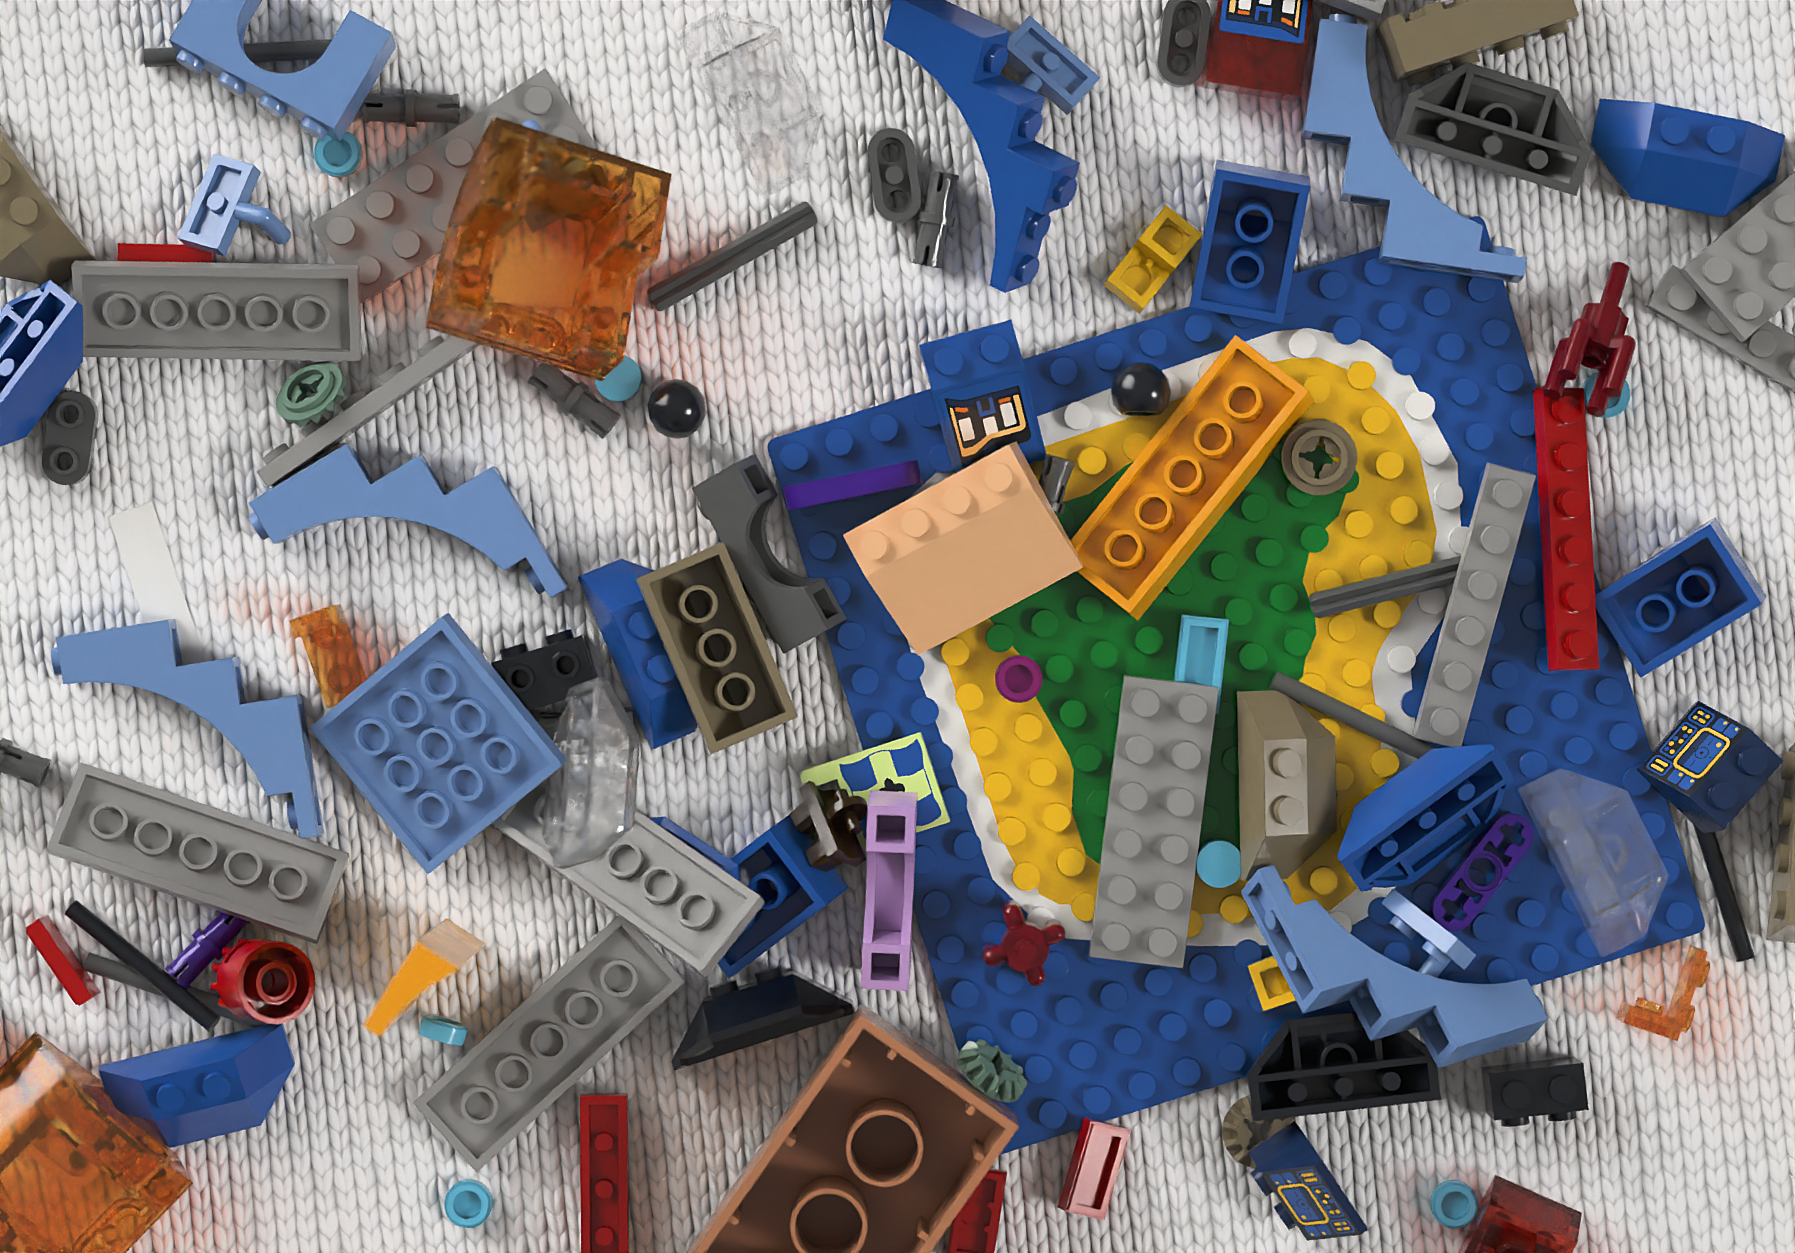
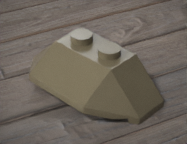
[0,123,97,286]
[1237,690,1337,881]

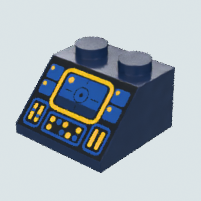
[1637,701,1783,834]
[1248,1121,1369,1241]

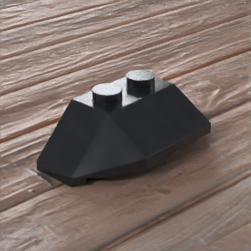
[671,965,855,1071]
[1247,1011,1441,1122]

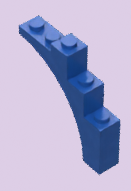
[883,0,1080,293]

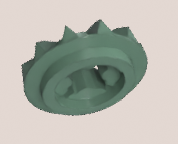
[276,361,348,428]
[957,1039,1028,1102]

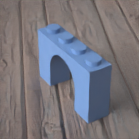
[169,0,396,142]

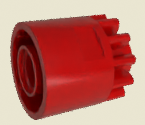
[210,938,315,1024]

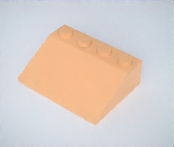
[843,442,1084,656]

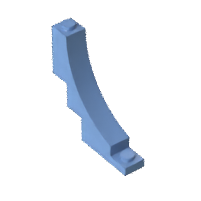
[1301,14,1527,283]
[248,444,570,598]
[51,619,324,839]
[1241,865,1548,1068]

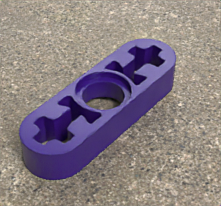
[783,460,922,511]
[1430,813,1534,931]

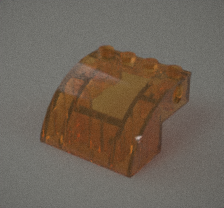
[425,116,672,381]
[0,1031,193,1253]

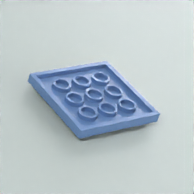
[309,613,568,874]

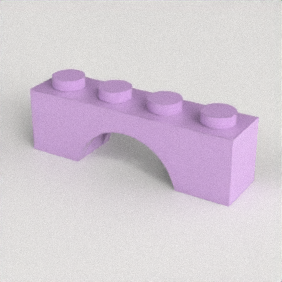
[861,790,918,991]

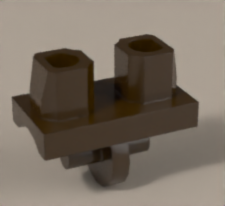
[790,781,868,872]

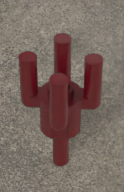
[1543,262,1636,417]
[982,900,1065,986]

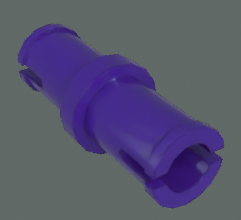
[165,912,251,989]

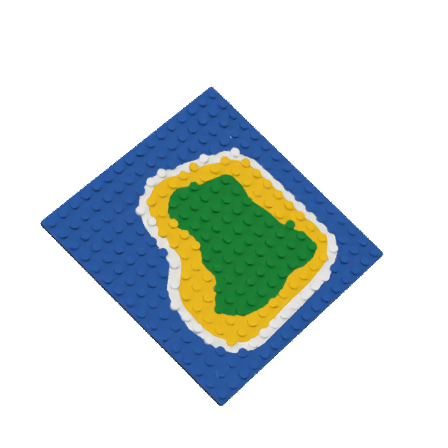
[767,216,1705,1155]

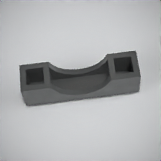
[692,454,847,654]

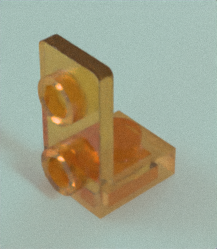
[289,604,367,708]
[1616,945,1710,1041]

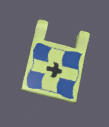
[801,732,950,850]

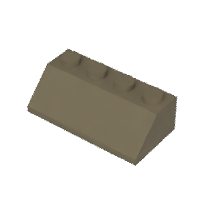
[636,542,798,755]

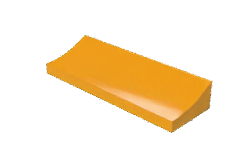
[1070,335,1315,621]
[363,918,486,1037]

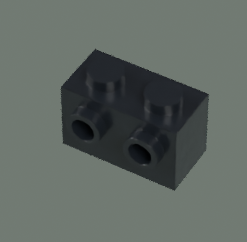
[491,629,601,711]
[1481,1056,1589,1127]

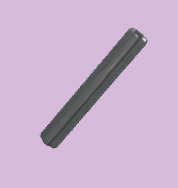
[647,202,818,311]
[1309,556,1461,618]

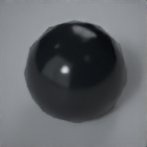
[1111,362,1171,416]
[647,379,707,439]

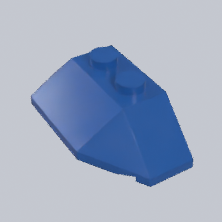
[1590,99,1785,218]
[0,280,83,447]
[578,558,698,750]
[1337,744,1515,892]
[98,1023,295,1148]

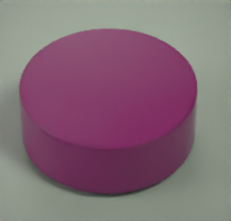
[995,655,1043,703]

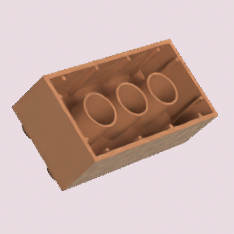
[686,1004,1019,1253]

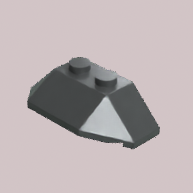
[1394,62,1591,196]

